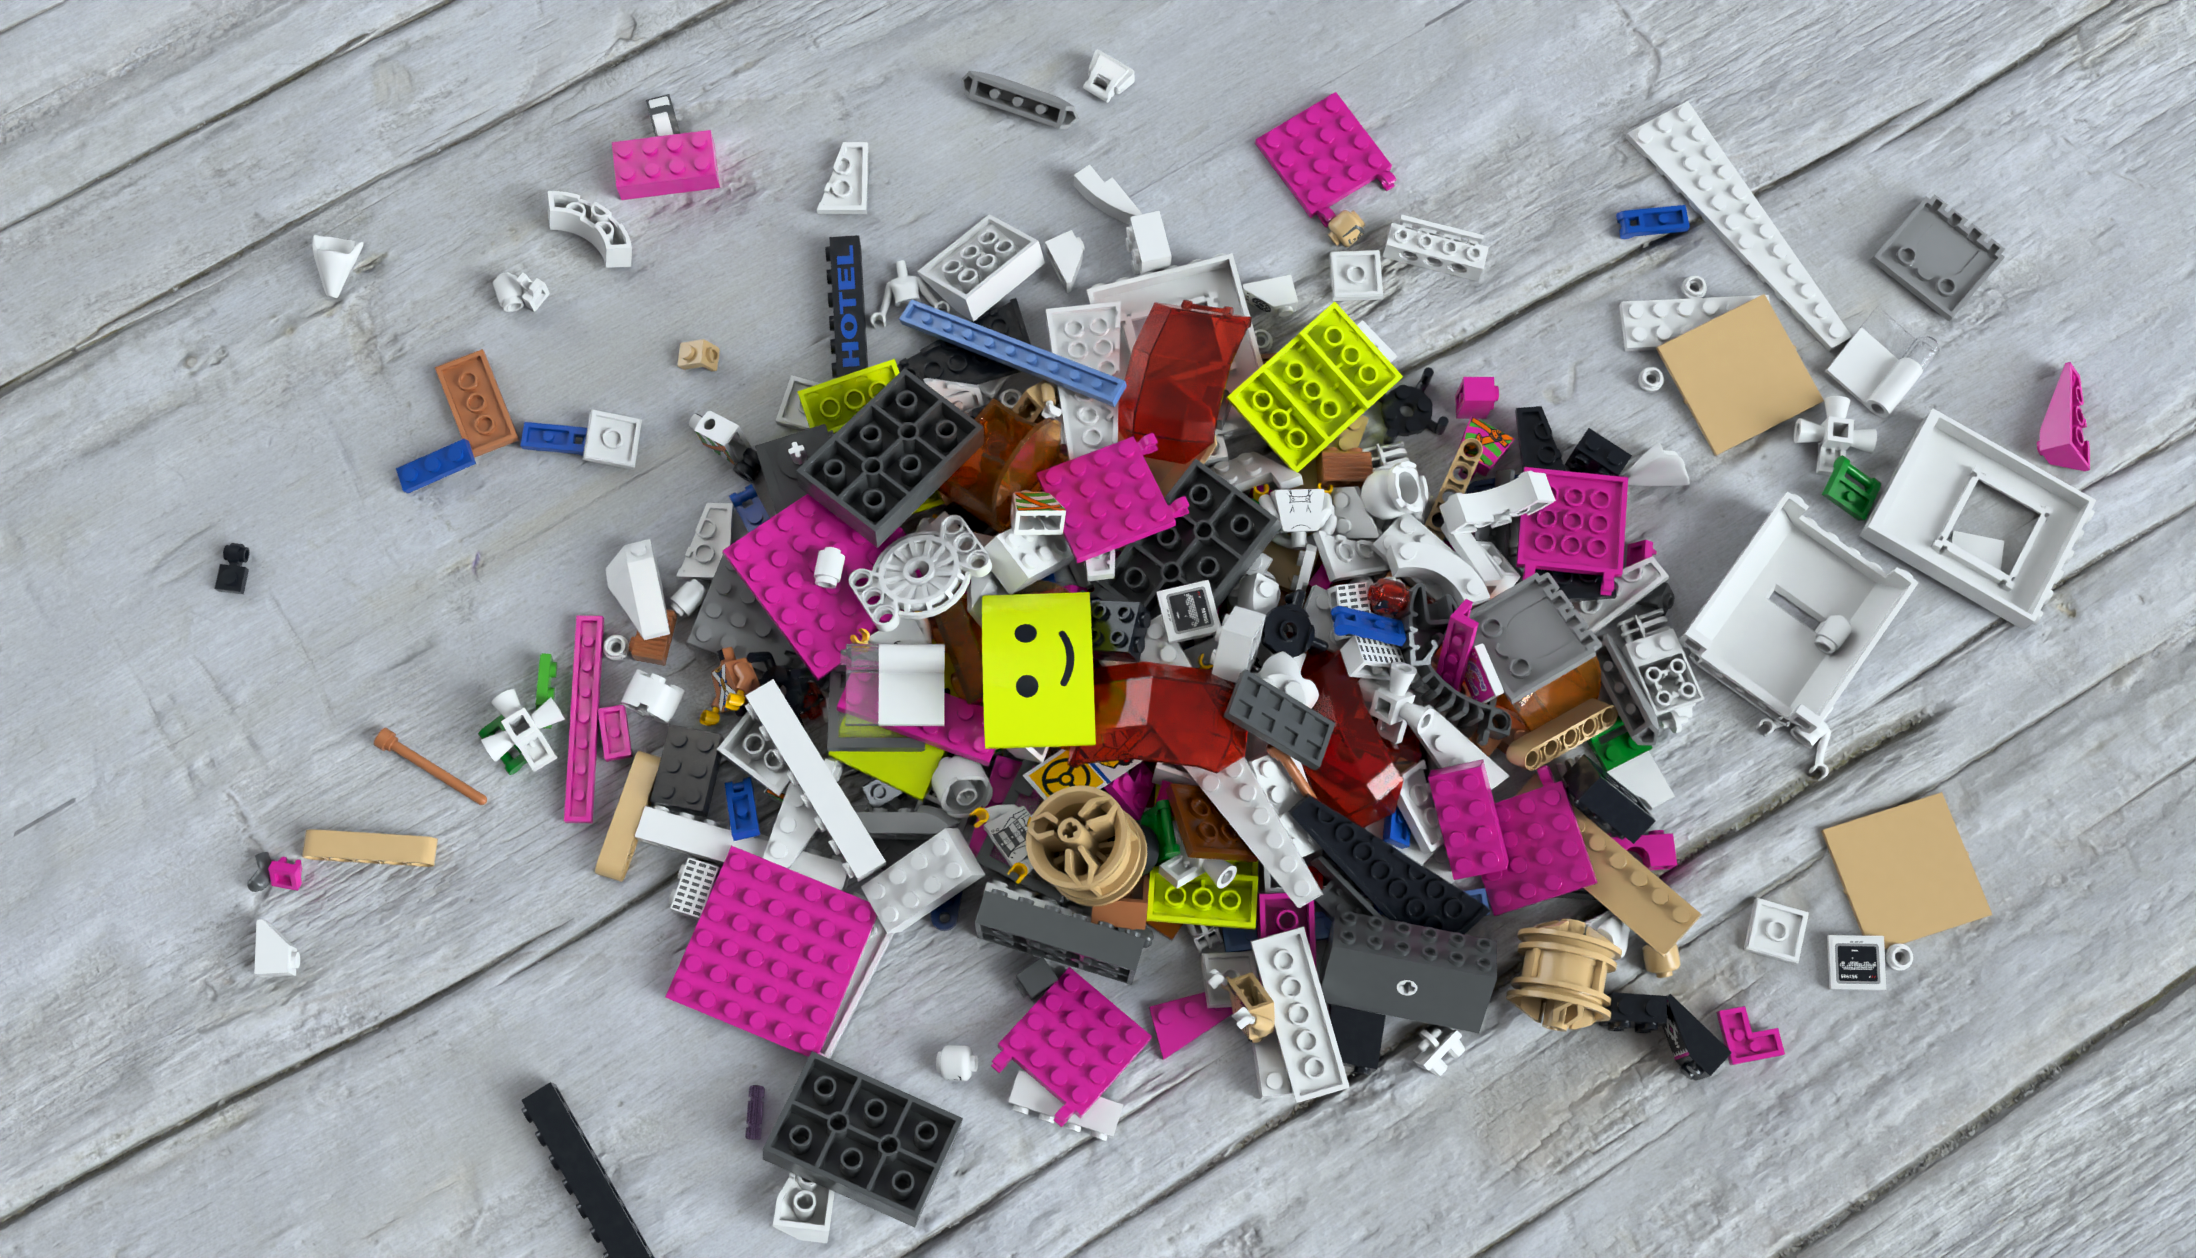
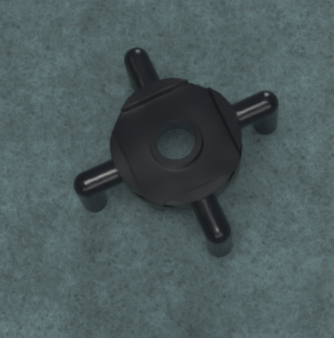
[1377,367,1449,445]
[1261,589,1329,658]
[735,651,814,728]

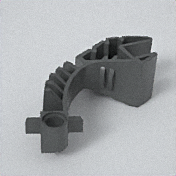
[1392,583,1512,746]

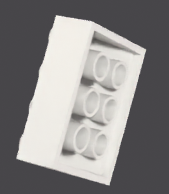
[917,214,1045,322]

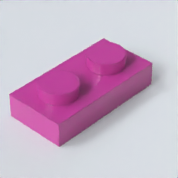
[598,705,633,762]

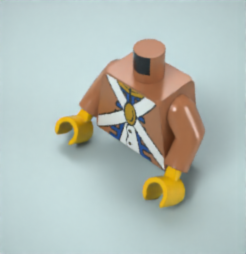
[699,647,761,726]

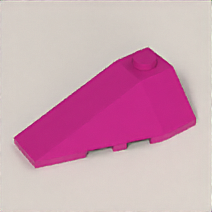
[2037,362,2090,471]

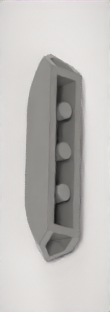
[962,71,1079,129]
[1590,633,1659,745]
[853,805,960,840]

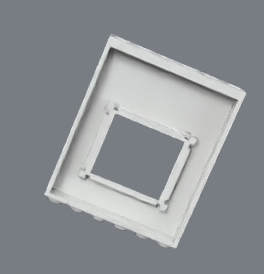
[1086,253,1263,440]
[1859,408,2096,630]

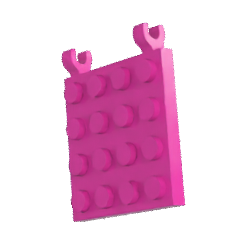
[1255,92,1397,228]
[1036,433,1189,564]
[1516,467,1628,596]
[1481,765,1598,916]
[991,967,1152,1128]

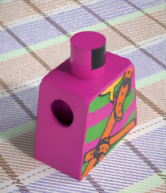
[1457,416,1514,481]

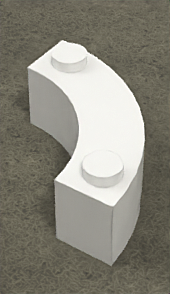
[547,191,632,268]
[1439,470,1555,534]
[1385,542,1491,610]
[1238,572,1306,672]

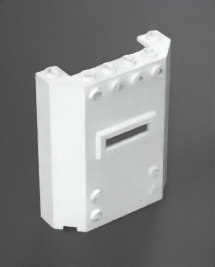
[1679,491,1919,734]

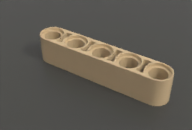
[1424,438,1483,541]
[1506,698,1618,771]
[595,751,661,882]
[302,829,438,867]

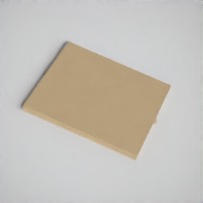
[1656,294,1824,456]
[1821,792,1993,950]

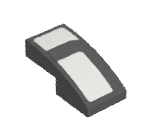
[646,94,681,137]

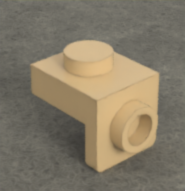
[677,339,720,371]

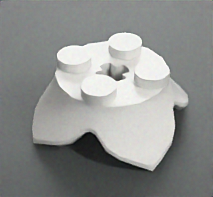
[1253,651,1319,709]

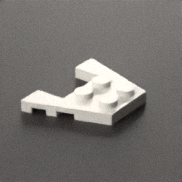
[1210,451,1303,492]

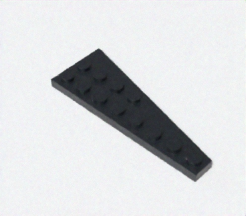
[897,298,1031,385]
[1515,406,1617,602]
[1288,793,1490,935]

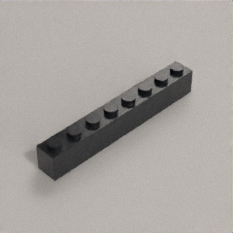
[521,1082,655,1258]

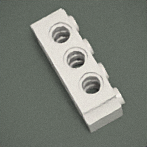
[1382,215,1489,281]

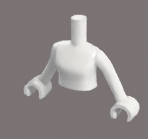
[871,260,950,329]
[1756,707,1833,781]

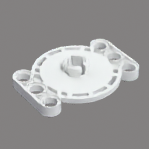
[849,515,992,632]

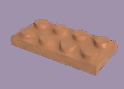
[435,349,519,458]

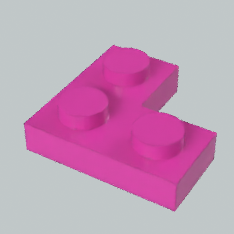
[1104,762,1155,821]
[1716,1006,1785,1065]

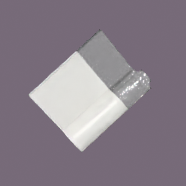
[1825,306,1940,418]
[841,644,945,726]

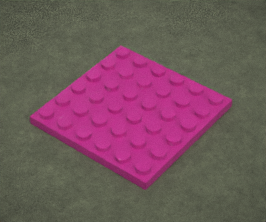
[722,494,925,681]
[665,845,878,1057]

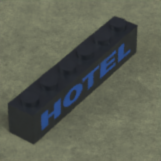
[825,235,868,378]

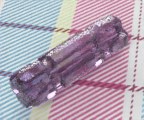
[745,1085,765,1140]

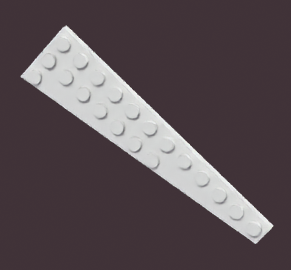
[1625,101,1852,351]
[1046,301,1121,581]
[1098,614,1323,908]

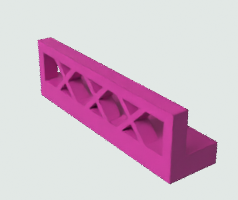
[1436,599,1479,692]

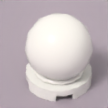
[1361,461,1428,520]

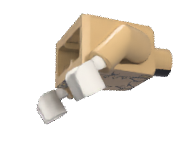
[1007,380,1062,457]
[1204,968,1275,1043]

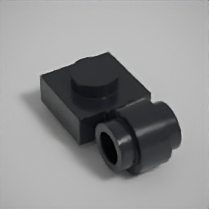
[215,543,250,595]

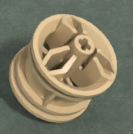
[1026,785,1147,907]
[1506,918,1622,1032]

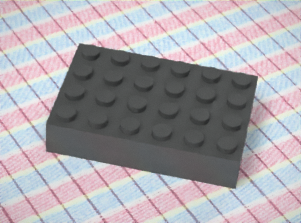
[796,368,984,548]
[1098,458,1282,650]
[975,889,1145,985]
[763,1051,963,1228]

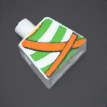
[689,411,751,465]
[1010,490,1066,535]

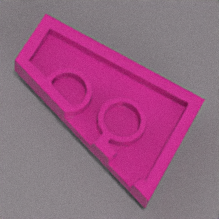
[1149,992,1233,1060]

